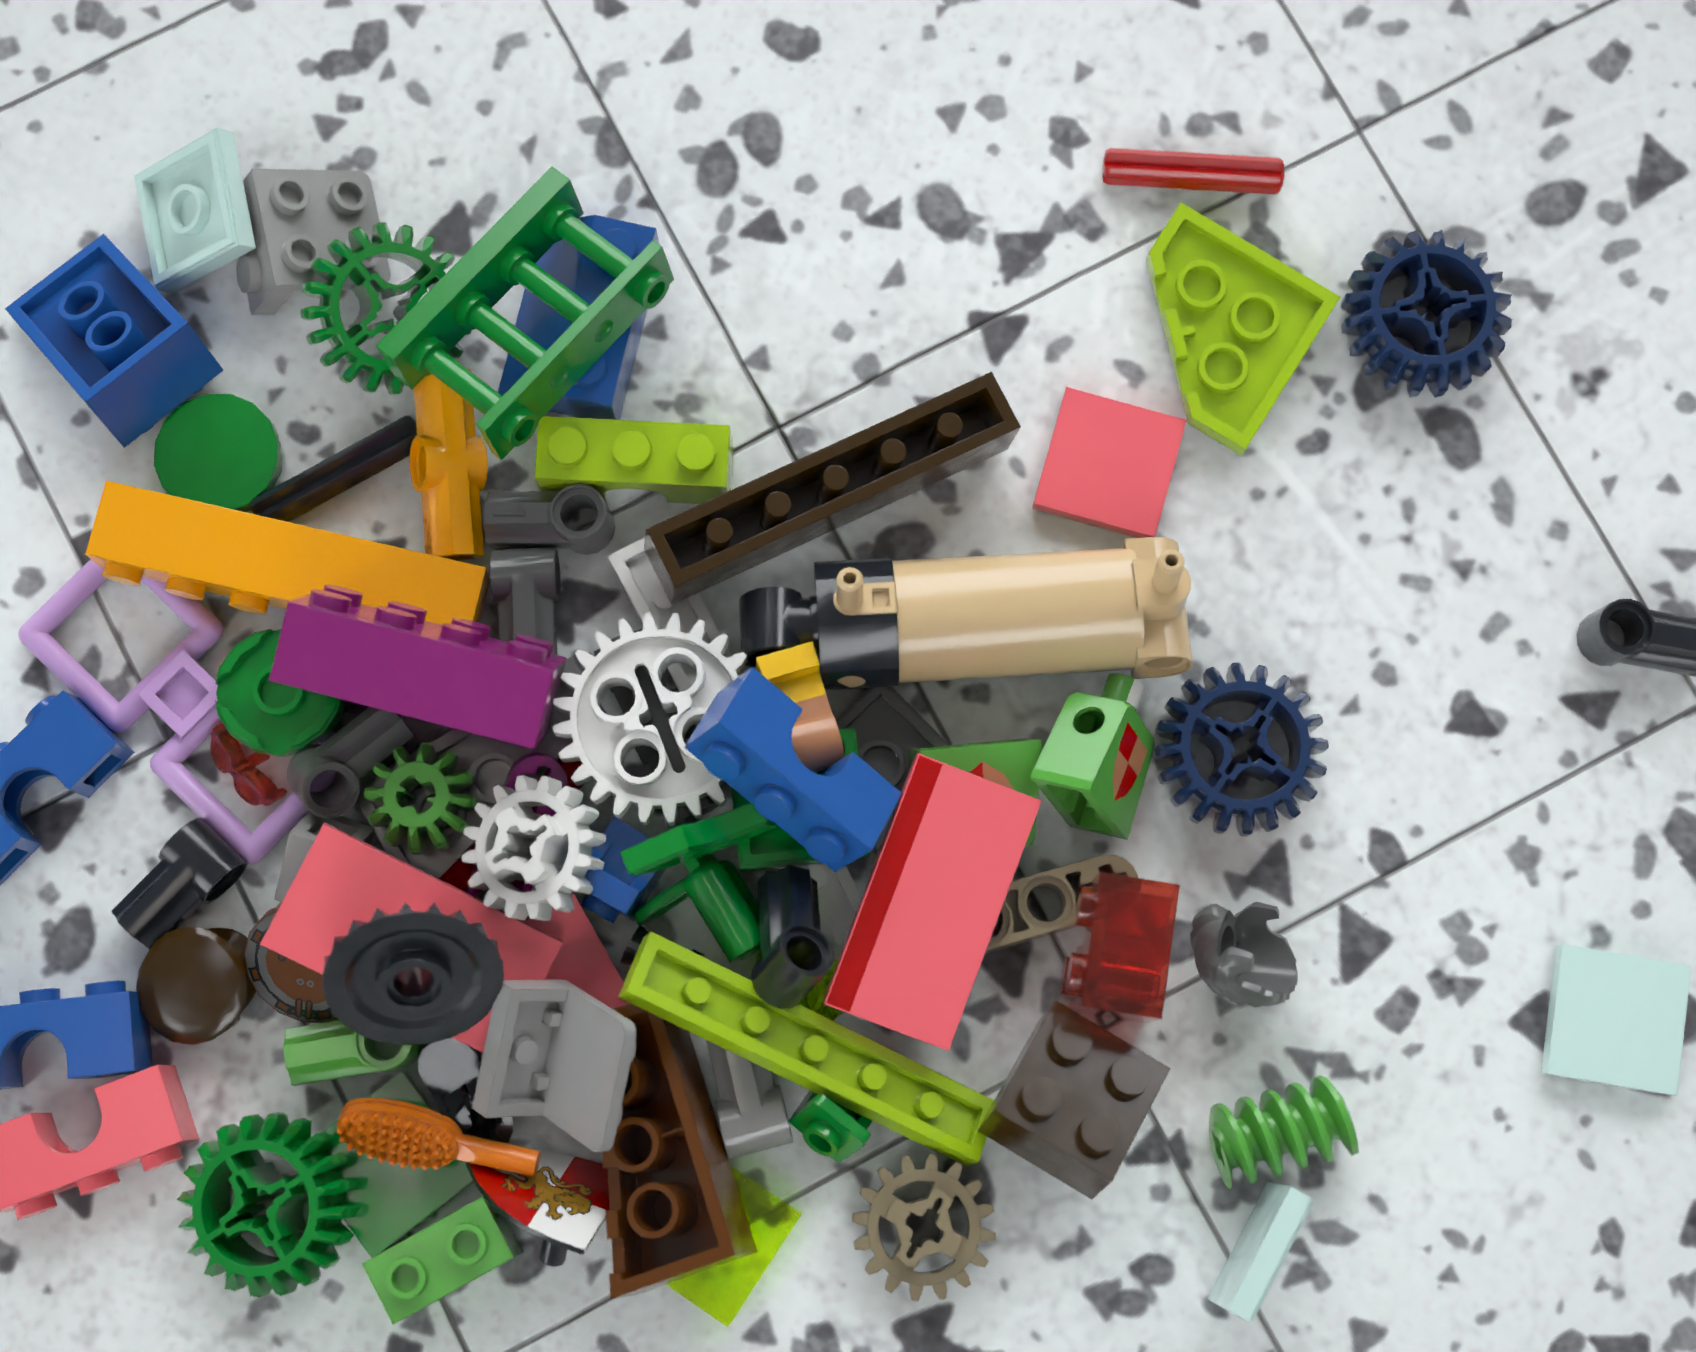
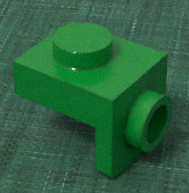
[788,1090,872,1164]

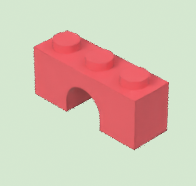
[0,1065,200,1220]

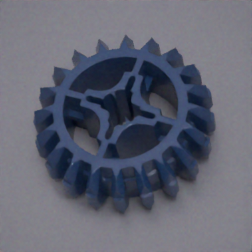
[1341,229,1513,398]
[1153,662,1329,837]

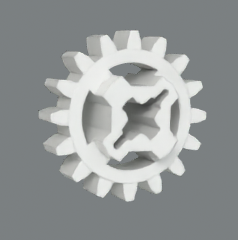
[461,775,606,921]

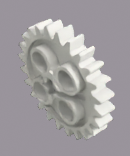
[552,612,747,826]

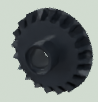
[322,902,504,1045]

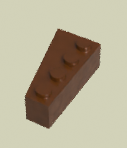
[602,1003,757,1299]

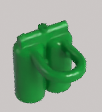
[634,853,761,963]

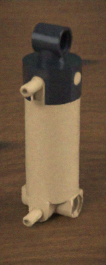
[739,537,1193,690]

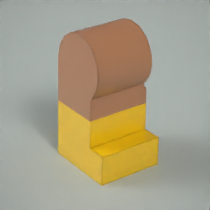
[756,641,845,773]

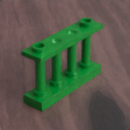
[376,166,675,461]

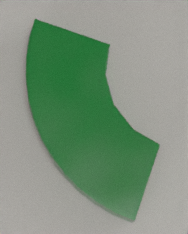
[620,803,778,876]

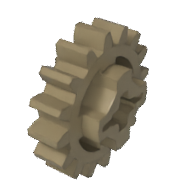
[852,1153,996,1301]

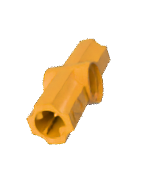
[409,368,488,561]

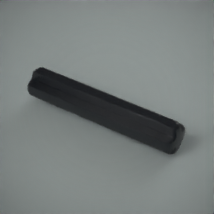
[250,415,417,522]

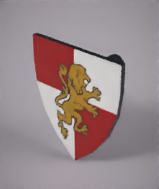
[466,1151,610,1267]

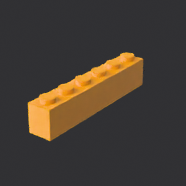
[85,480,490,625]

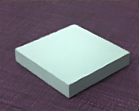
[134,128,256,293]
[1541,944,1691,1096]
[1207,1182,1313,1322]

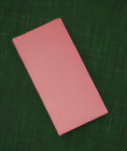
[260,822,563,1053]

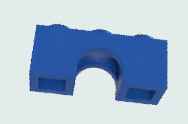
[684,667,902,872]
[0,690,135,886]
[0,981,153,1090]

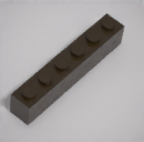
[644,372,1021,605]

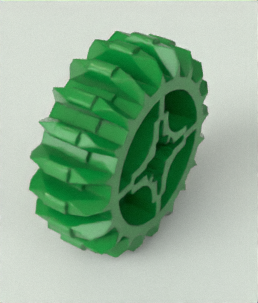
[300,222,471,395]
[177,1112,360,1297]

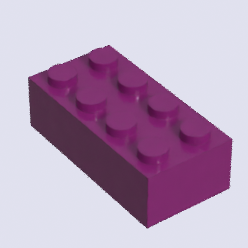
[269,585,567,749]

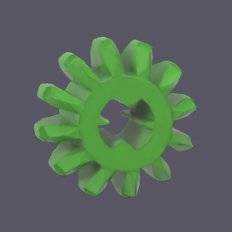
[364,742,478,855]

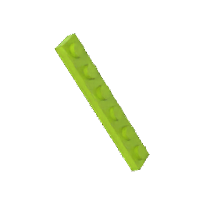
[618,931,994,1167]

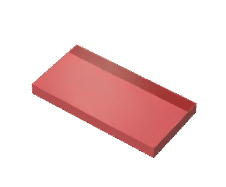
[822,753,1042,1051]

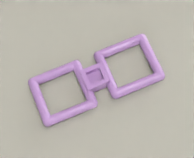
[18,559,336,864]

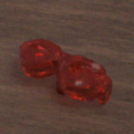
[210,723,288,806]

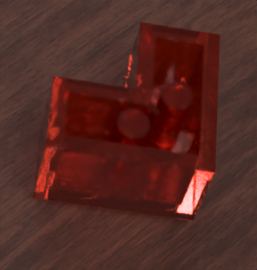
[1060,872,1180,1023]

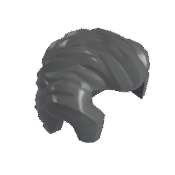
[1190,902,1298,1008]

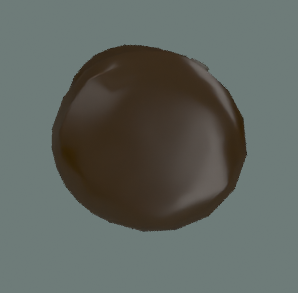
[136,927,256,1045]

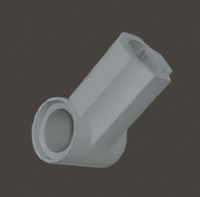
[706,1040,793,1159]

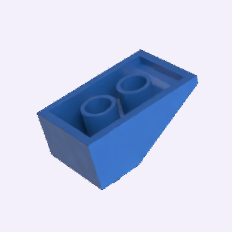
[5,233,224,448]

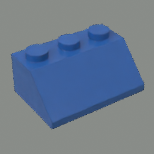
[498,215,659,420]

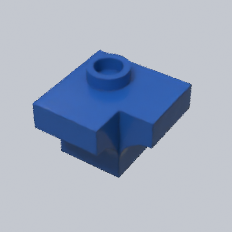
[580,816,666,924]

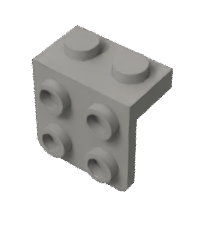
[236,169,391,315]
[472,980,636,1152]

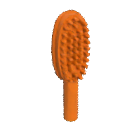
[336,1098,541,1177]

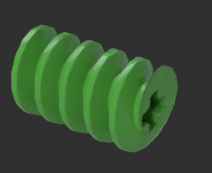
[1209,1076,1359,1189]

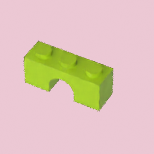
[534,416,733,504]

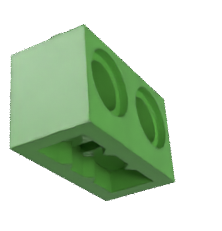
[362,1196,524,1324]

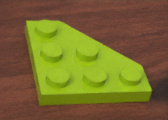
[1146,202,1340,456]

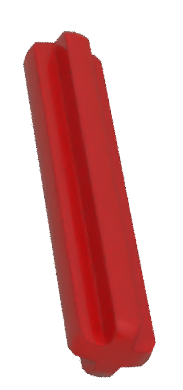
[1102,148,1285,195]

